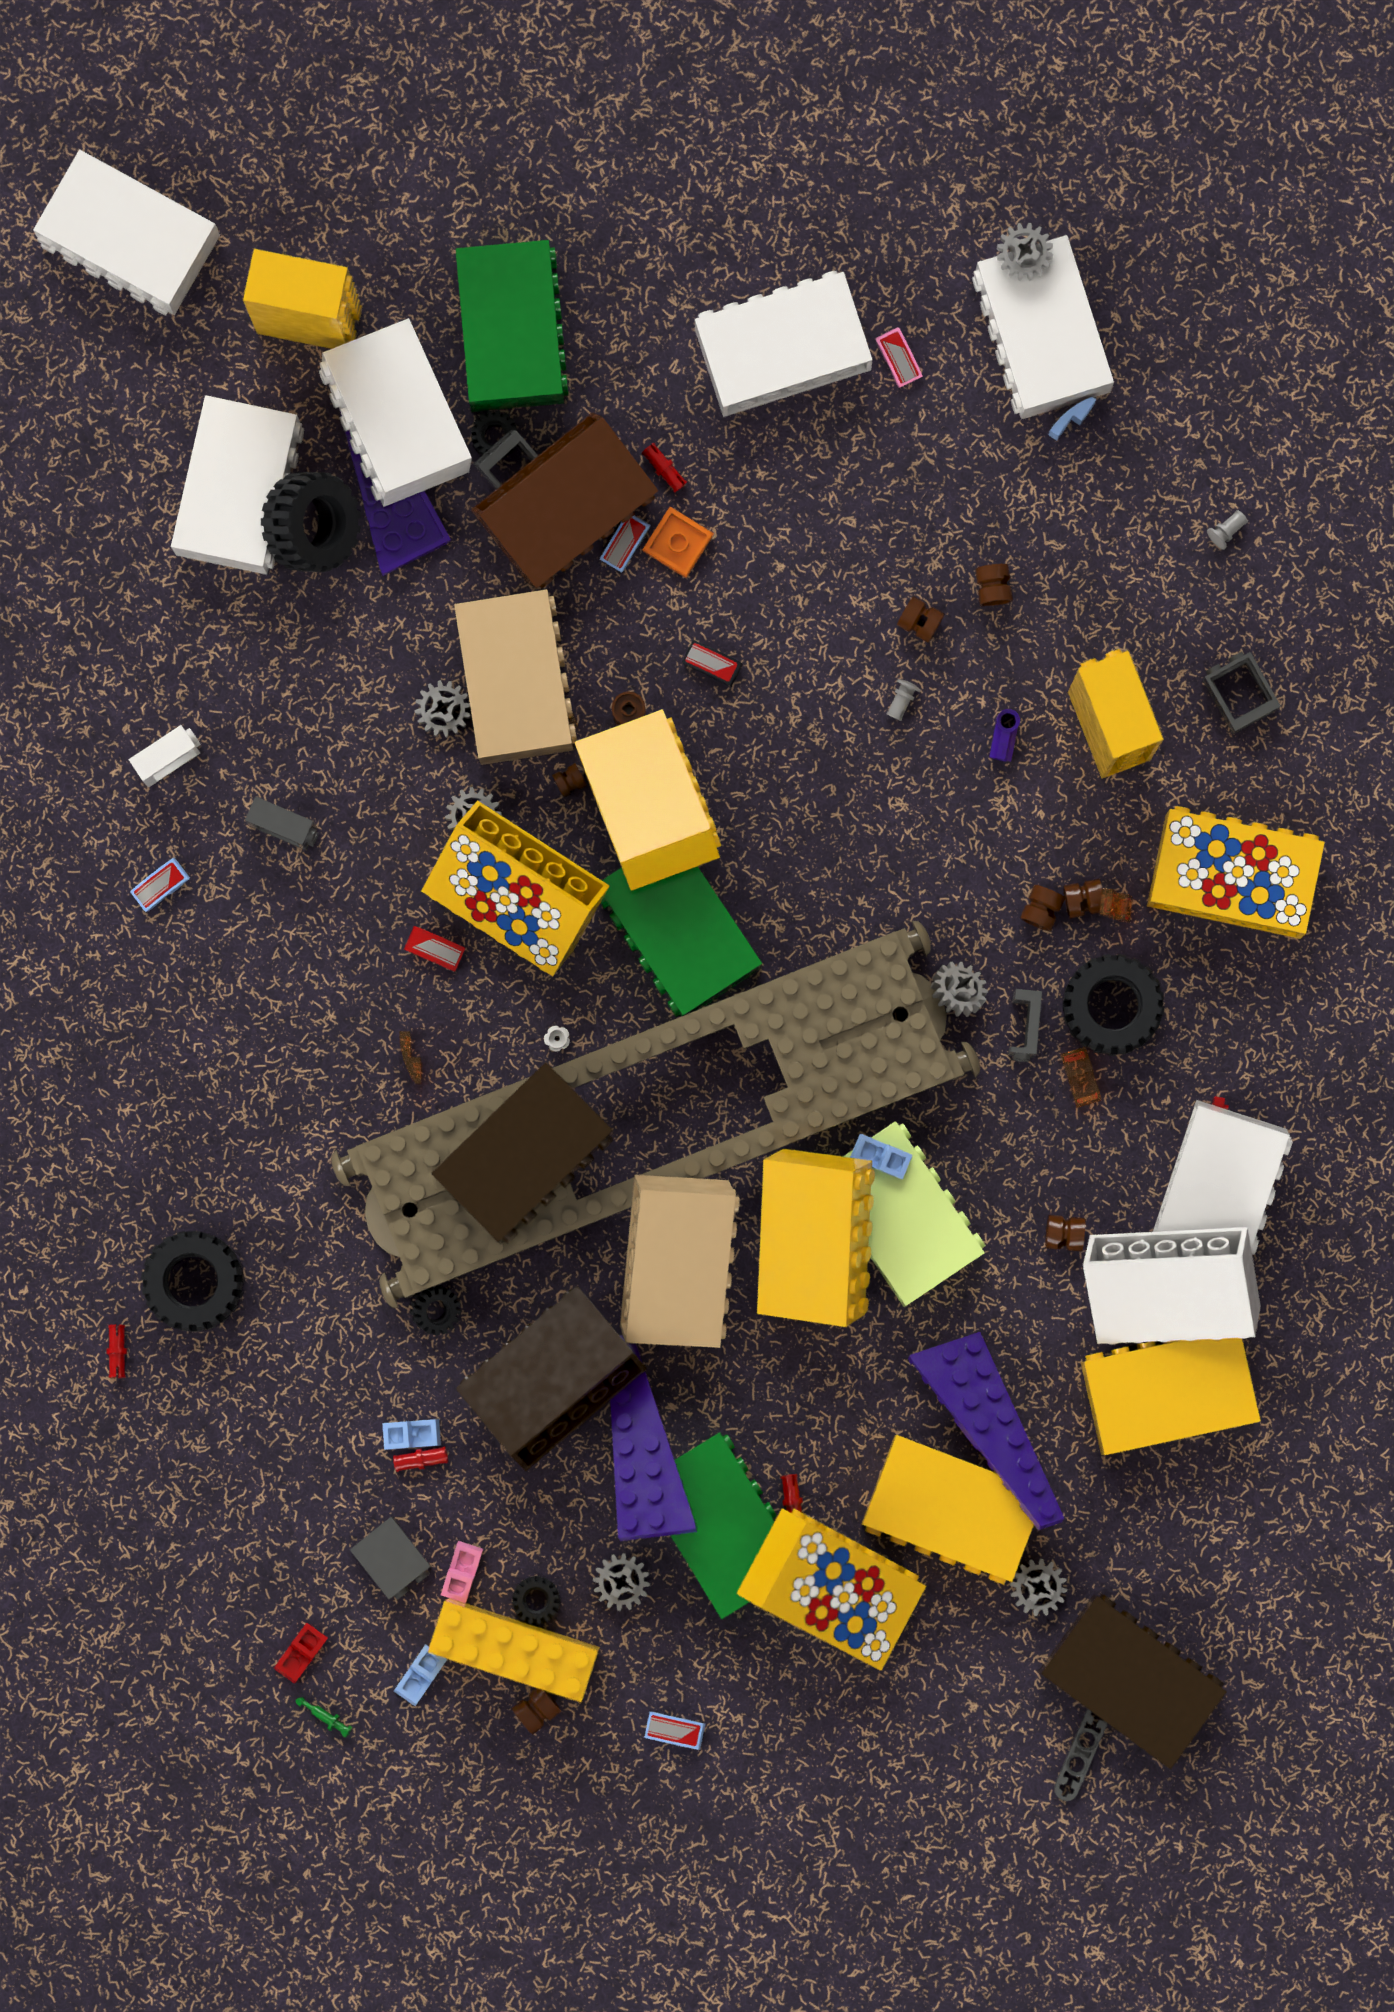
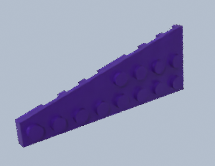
[339,409,451,576]
[908,1332,1064,1530]
[610,1335,697,1541]

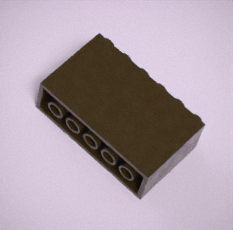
[431,1062,614,1244]
[456,1286,647,1471]
[1038,1594,1227,1769]

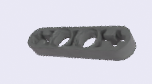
[1054,1708,1108,1801]

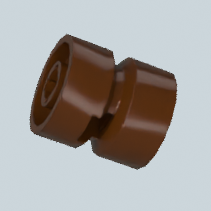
[975,564,1013,606]
[897,596,945,643]
[612,691,646,726]
[1063,878,1103,919]
[1020,885,1065,932]
[1045,1215,1086,1252]
[511,1688,561,1735]

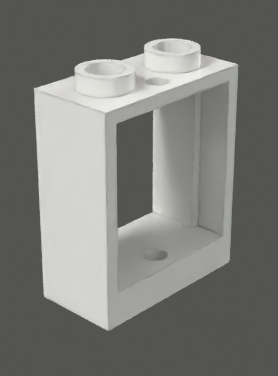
[128,725,201,788]

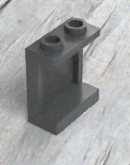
[1008,989,1042,1062]
[350,1516,432,1600]

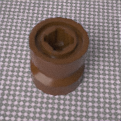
[552,763,587,798]

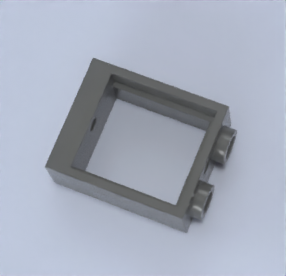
[473,429,538,490]
[1202,652,1281,734]
[245,796,319,851]

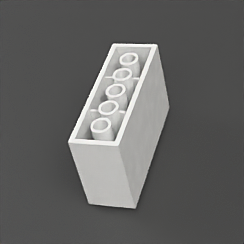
[33,149,220,315]
[972,235,1114,420]
[695,271,872,417]
[319,318,472,507]
[171,395,304,575]
[1153,1100,1292,1255]
[1083,1227,1261,1345]

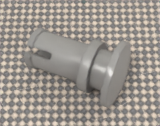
[1207,510,1248,550]
[886,679,921,721]

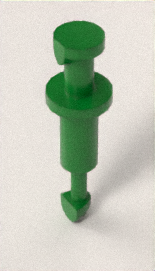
[296,1697,353,1738]

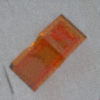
[1099,888,1133,923]
[399,1031,422,1085]
[1060,1047,1102,1108]

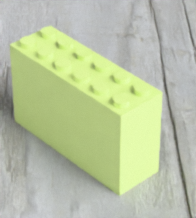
[843,1121,985,1307]

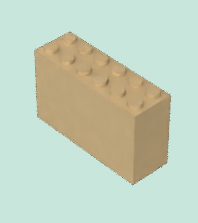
[454,589,577,765]
[620,1175,739,1348]

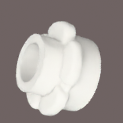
[544,1026,570,1052]

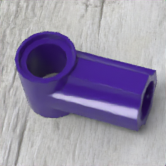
[989,709,1020,762]

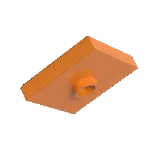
[642,507,714,579]

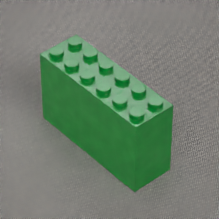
[455,240,569,412]
[600,866,762,1017]
[670,1432,777,1619]

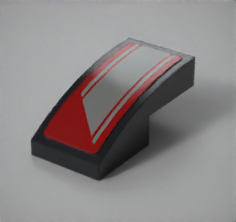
[681,640,743,687]

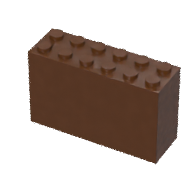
[471,412,658,589]

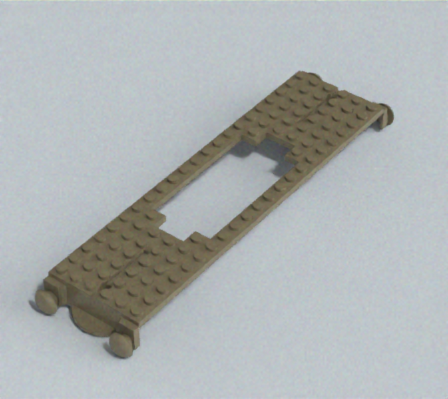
[331,921,980,1308]

